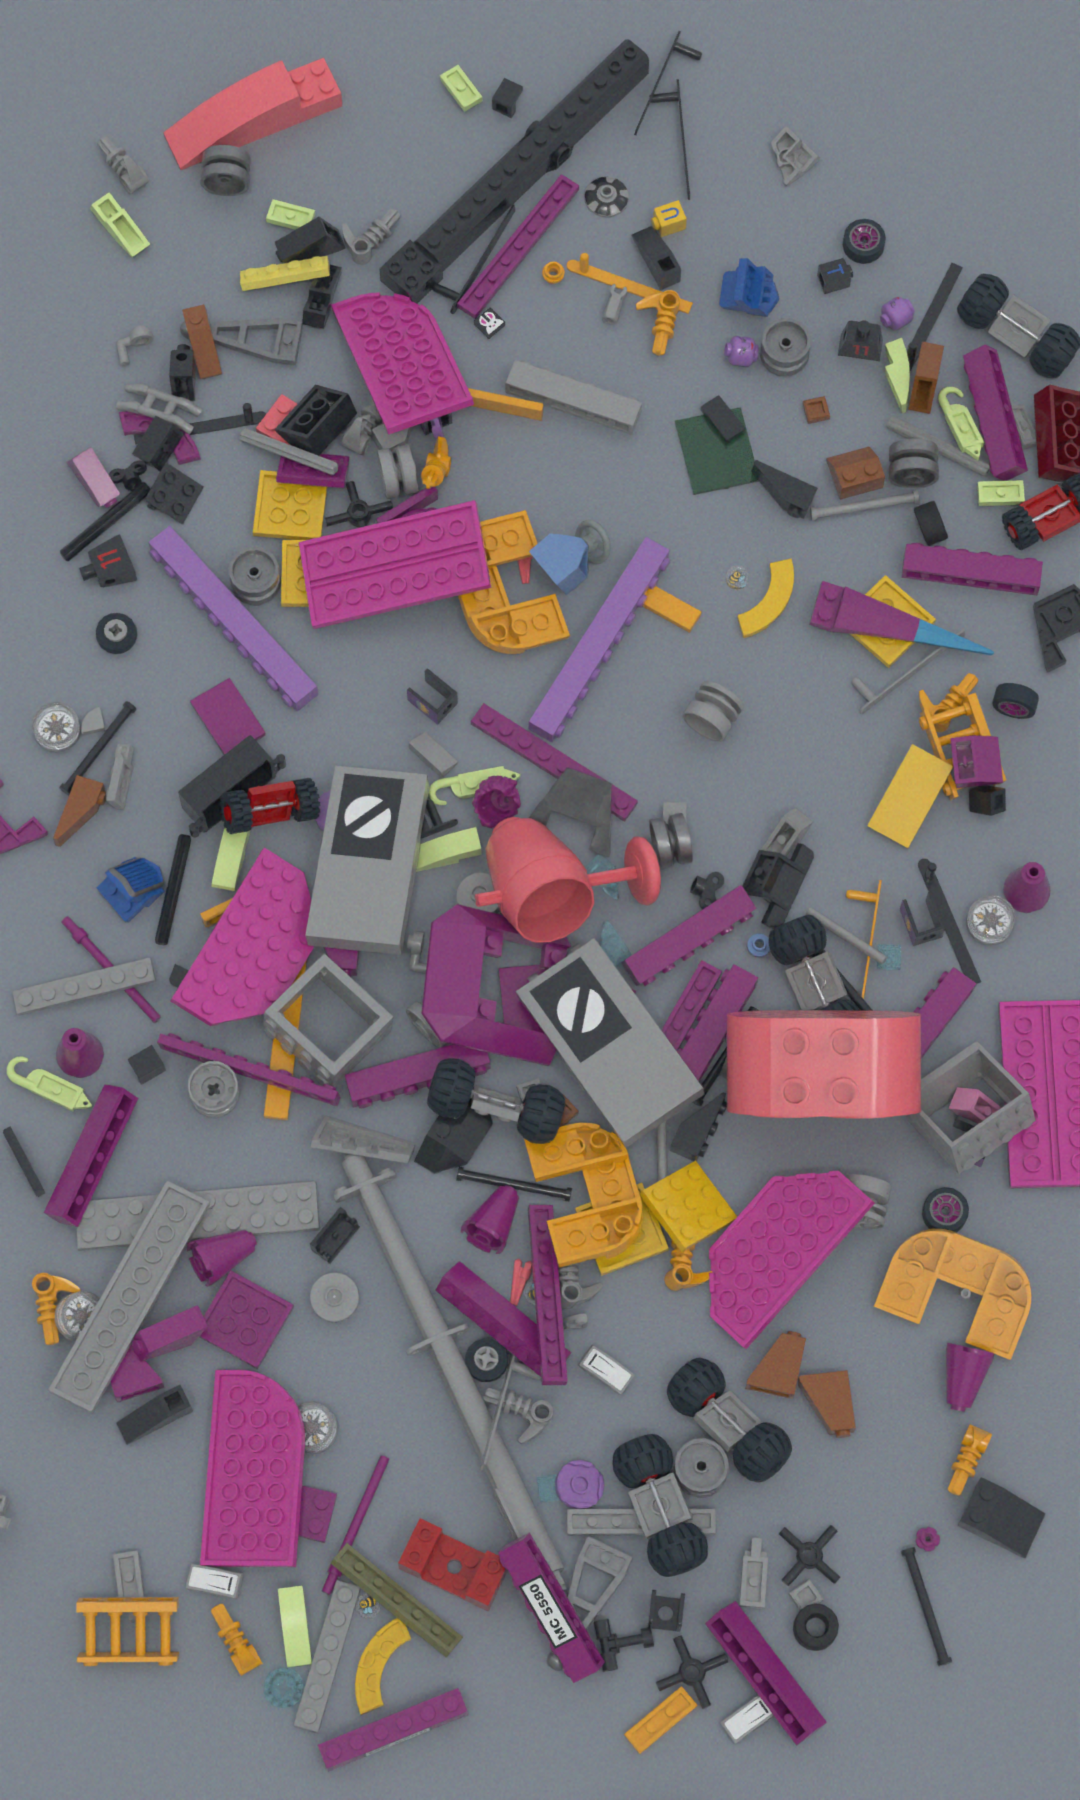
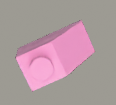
[949,1087,1002,1124]

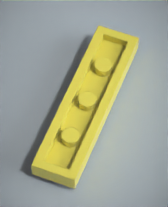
[240,256,330,291]

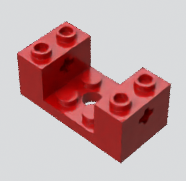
[398,1518,508,1611]

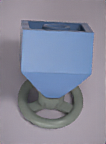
[529,520,610,595]

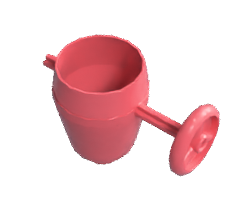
[475,817,661,943]

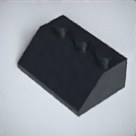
[275,384,357,456]

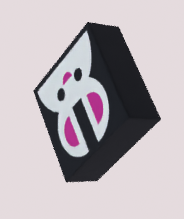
[474,307,505,339]

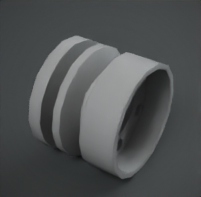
[682,681,744,742]
[188,1061,239,1118]
[844,1174,891,1229]

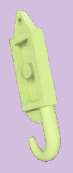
[938,387,984,460]
[429,766,520,805]
[6,1056,92,1112]

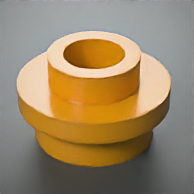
[542,261,565,284]

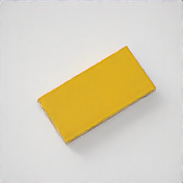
[867,744,954,848]

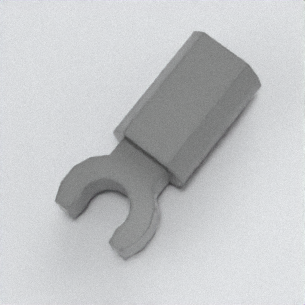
[602,284,627,325]

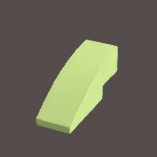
[90,192,150,258]
[885,338,910,414]
[416,827,482,872]
[212,828,250,891]
[278,1586,312,1668]

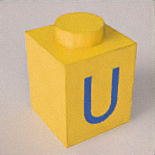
[651,200,687,237]

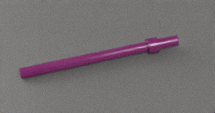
[61,916,161,1023]
[322,1455,390,1595]

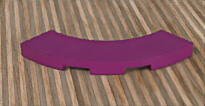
[119,411,201,465]

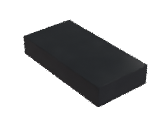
[700,395,745,444]

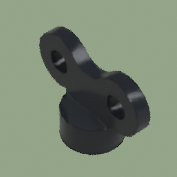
[109,460,147,491]
[690,872,724,909]

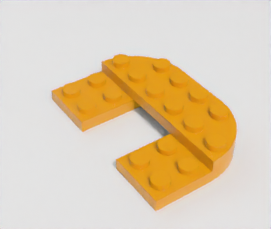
[458,510,570,654]
[524,1123,643,1268]
[874,1229,1032,1360]

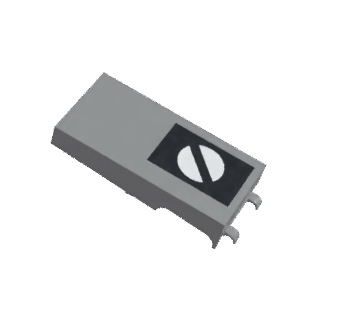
[305,766,430,955]
[516,938,704,1148]

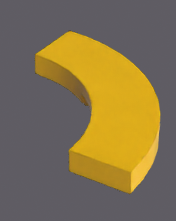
[737,558,794,638]
[355,1618,411,1715]

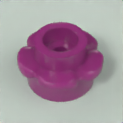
[916,1527,940,1551]

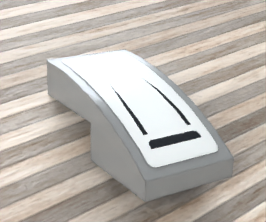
[578,1345,634,1394]
[185,1564,243,1599]
[721,1695,774,1743]

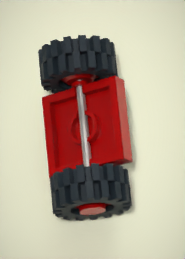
[1002,473,1080,550]
[220,778,321,834]

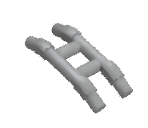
[116,383,202,434]

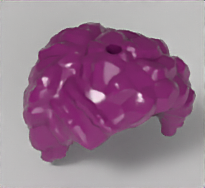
[472,775,521,828]

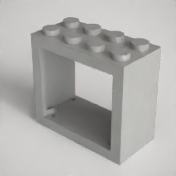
[263,954,393,1087]
[906,1041,1036,1174]

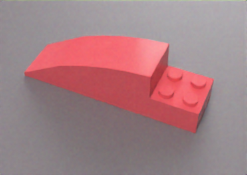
[163,58,342,170]

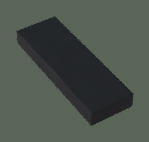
[3,1126,45,1197]

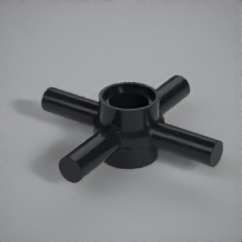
[325,481,393,528]
[779,1525,841,1586]
[656,1635,728,1709]

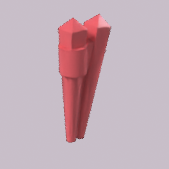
[518,556,533,584]
[510,1259,532,1306]

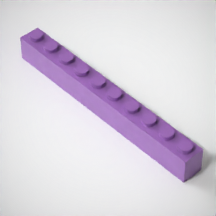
[149,526,318,711]
[528,537,671,742]

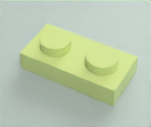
[440,65,483,112]
[266,199,315,230]
[977,480,1025,506]

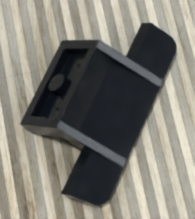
[742,843,814,929]

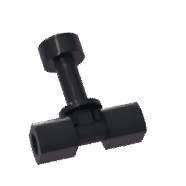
[593,1619,654,1672]

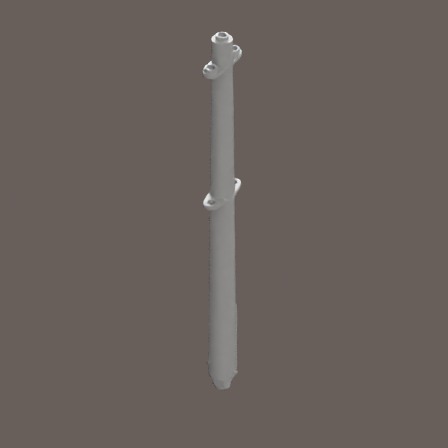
[334,1154,567,1592]

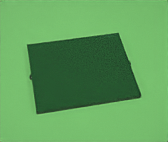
[675,407,759,495]

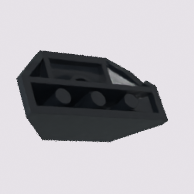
[414,1098,493,1174]

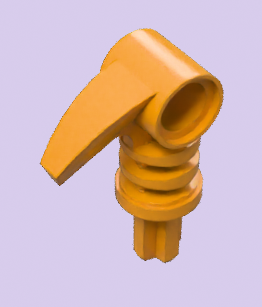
[636,290,680,356]
[421,436,451,489]
[919,673,979,732]
[664,1240,713,1291]
[32,1273,81,1345]
[947,1424,992,1496]
[211,1604,263,1676]

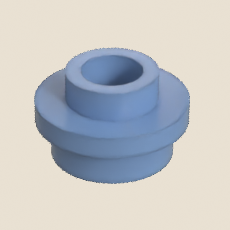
[747,934,770,957]

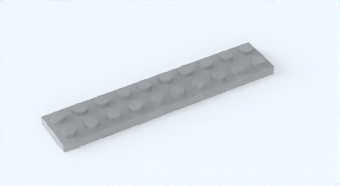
[48,1181,210,1414]
[77,1181,319,1251]

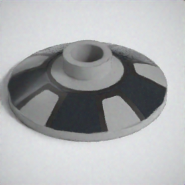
[585,176,629,217]

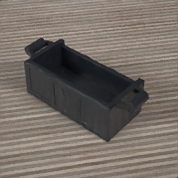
[178,735,286,838]

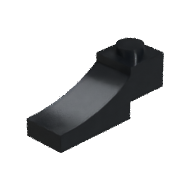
[302,264,342,329]

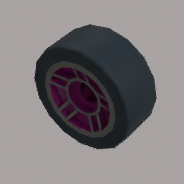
[842,219,886,264]
[992,683,1039,719]
[922,1187,969,1233]

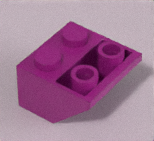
[950,735,1003,788]

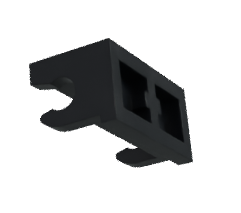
[132,416,184,471]
[310,1207,360,1264]

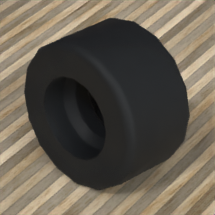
[914,501,948,546]
[793,1603,839,1651]

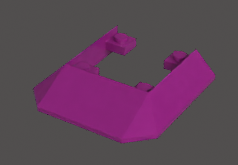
[421,904,571,1066]

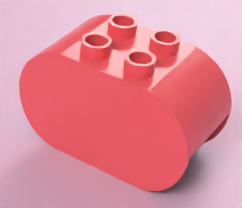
[727,1010,921,1118]

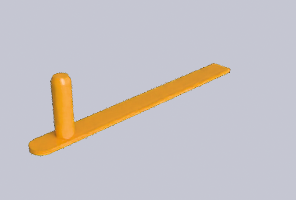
[567,253,693,314]
[846,880,882,1011]

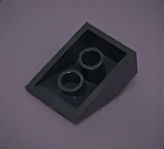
[958,1477,1045,1558]

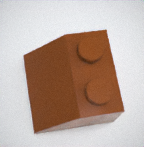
[826,447,885,500]

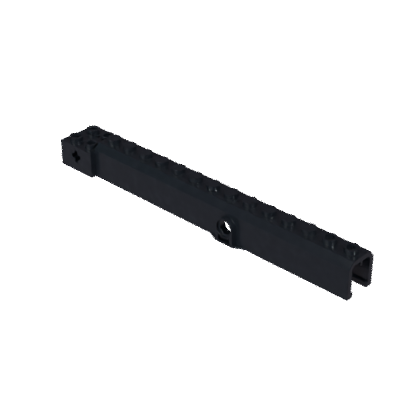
[379,39,649,304]

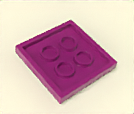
[199,1271,294,1369]

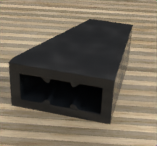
[274,216,346,263]

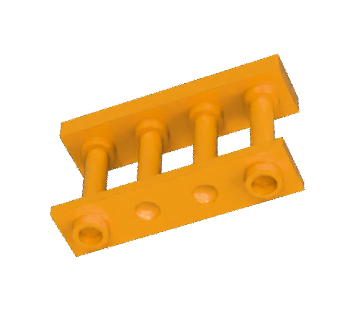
[919,693,1006,801]
[76,1597,179,1666]

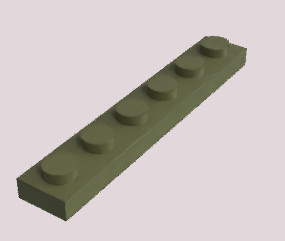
[331,1543,463,1658]

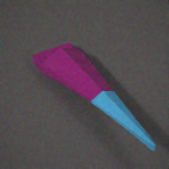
[809,581,994,655]

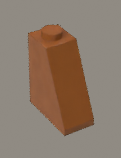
[908,341,944,414]
[745,1331,806,1399]
[798,1370,856,1438]

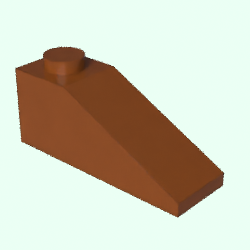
[182,304,222,379]
[53,775,106,847]

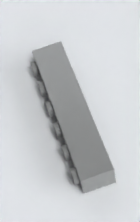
[505,360,642,435]

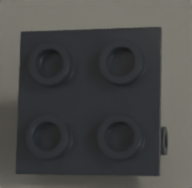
[145,462,204,524]

